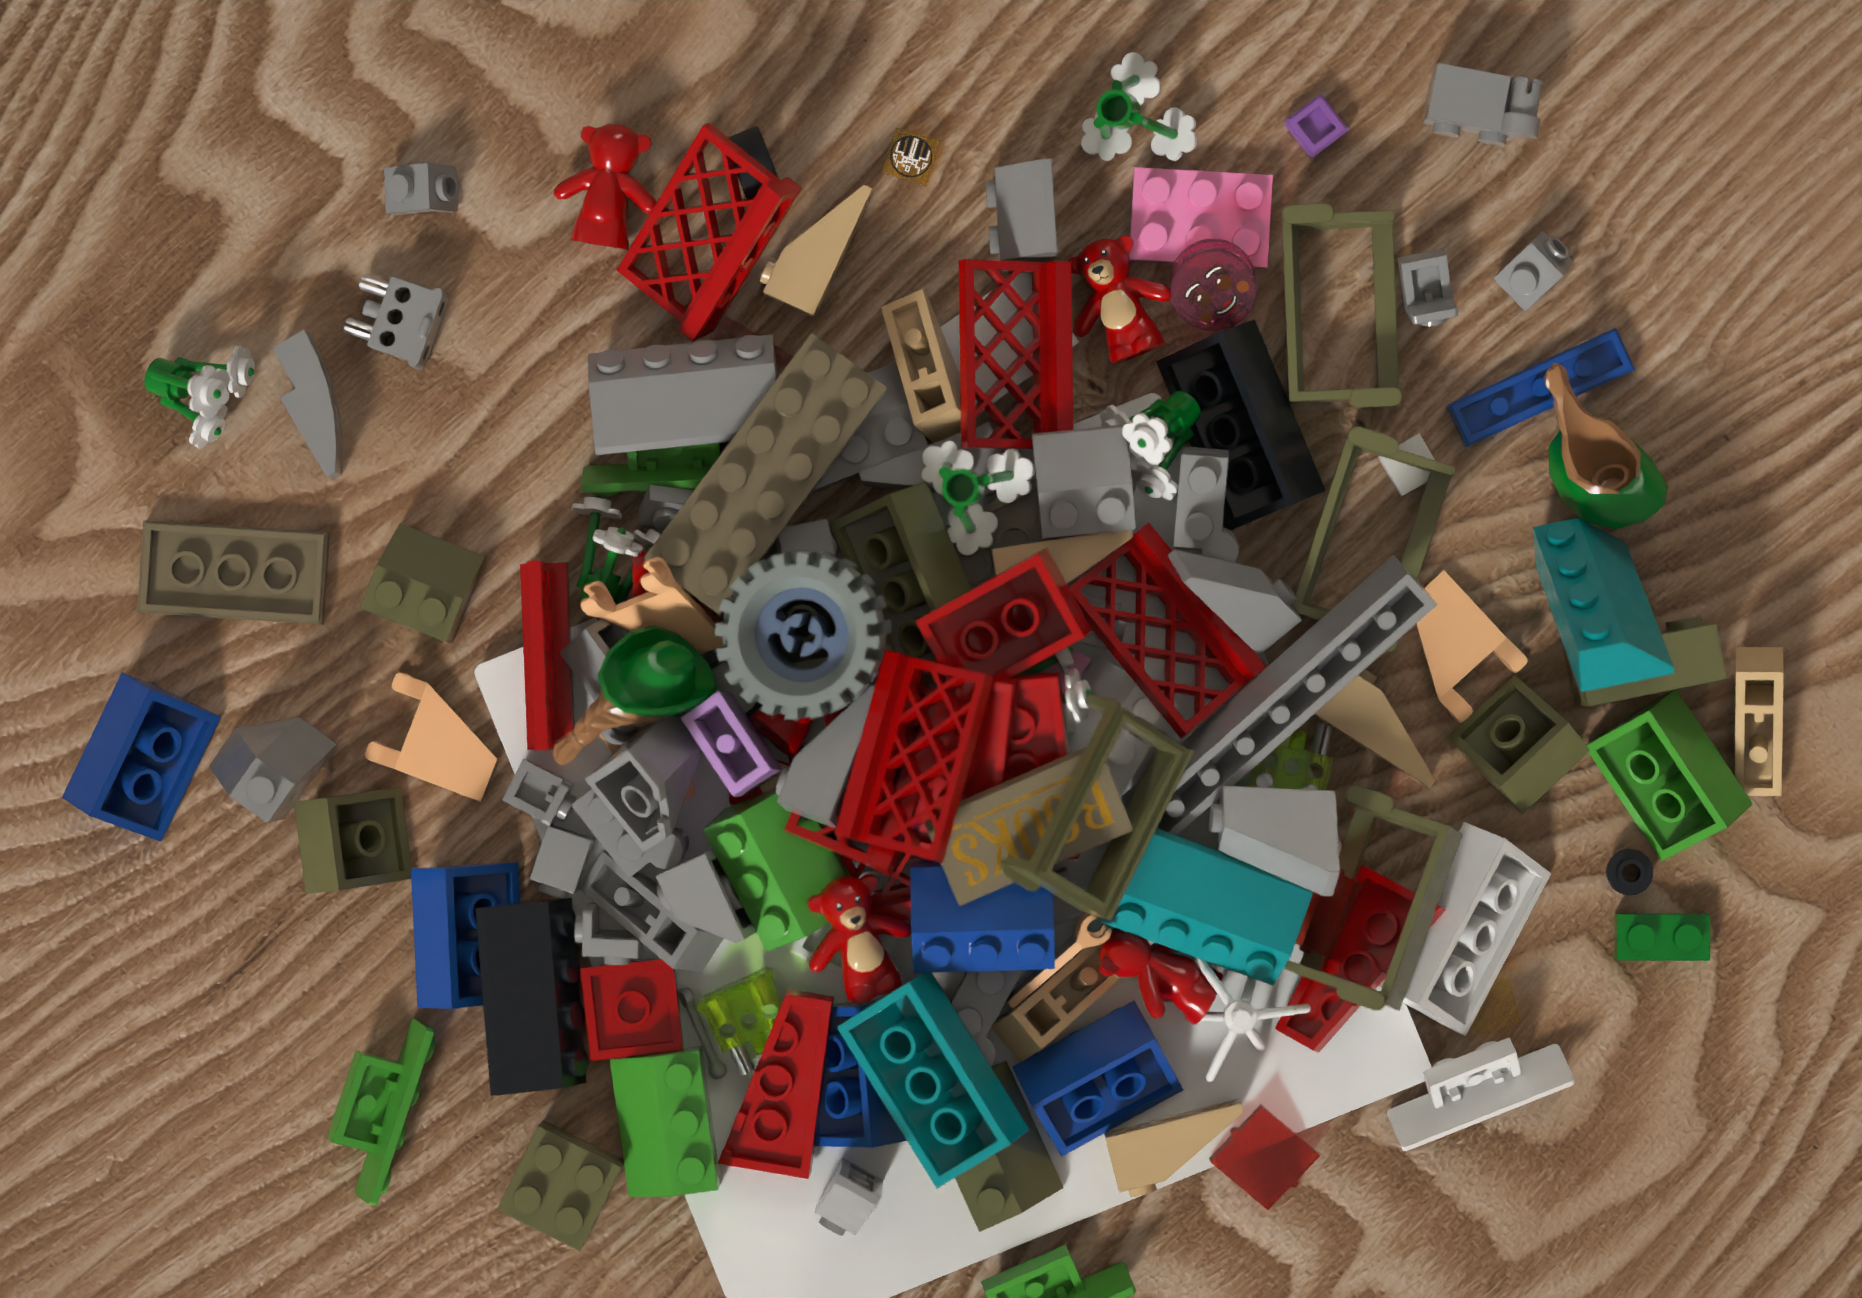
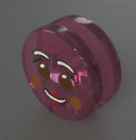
[1170,239,1257,331]

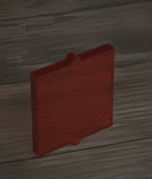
[1296,869,1363,959]
[1209,1104,1320,1210]

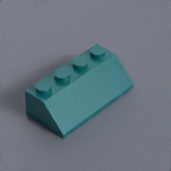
[1533,518,1674,692]
[1100,828,1313,986]
[837,973,1030,1188]

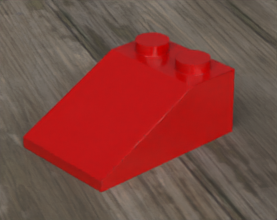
[915,547,1092,697]

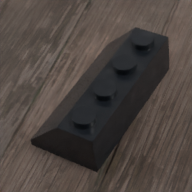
[1156,319,1326,530]
[475,898,588,1096]

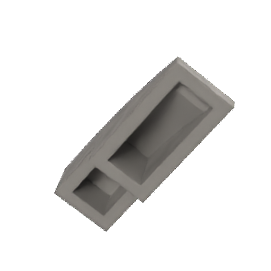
[272,329,343,480]

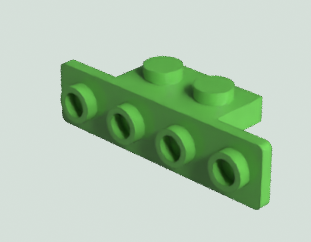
[581,442,721,497]
[327,1018,435,1205]
[981,1244,1136,1298]

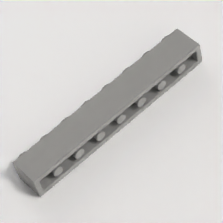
[1121,554,1437,835]

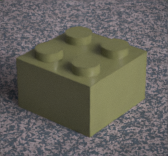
[497,1120,624,1251]

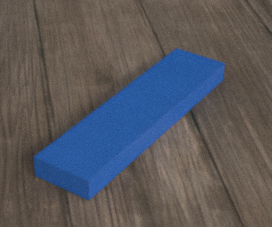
[1446,328,1635,448]

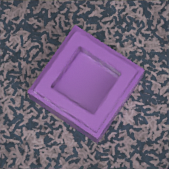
[1283,93,1349,160]

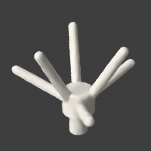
[1194,957,1311,1082]

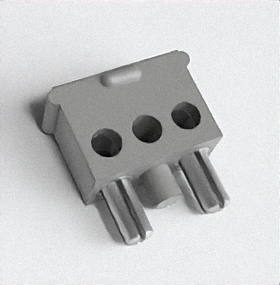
[343,274,450,370]

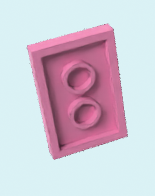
[1129,167,1273,269]

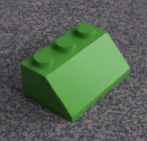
[1586,689,1753,861]
[703,788,851,952]
[610,1046,721,1197]

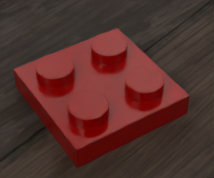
[580,958,684,1061]

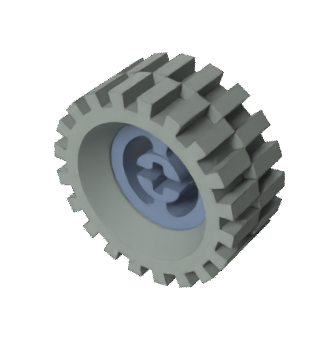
[715,550,892,720]

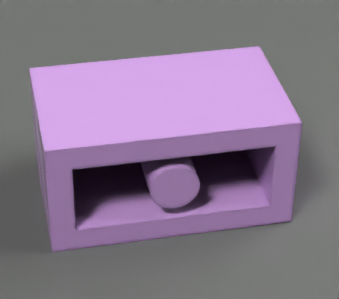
[681,691,783,796]

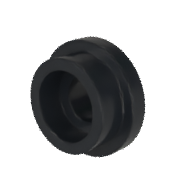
[1606,849,1653,896]

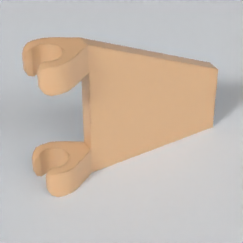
[581,557,723,655]
[1416,570,1528,723]
[365,672,498,802]
[1006,913,1111,1009]

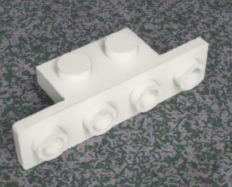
[1387,1037,1575,1151]

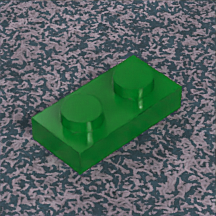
[1614,913,1710,961]

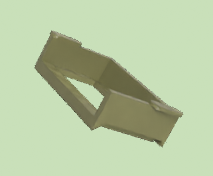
[1281,204,1402,408]
[1292,426,1456,652]
[1000,694,1194,921]
[1284,785,1463,1011]

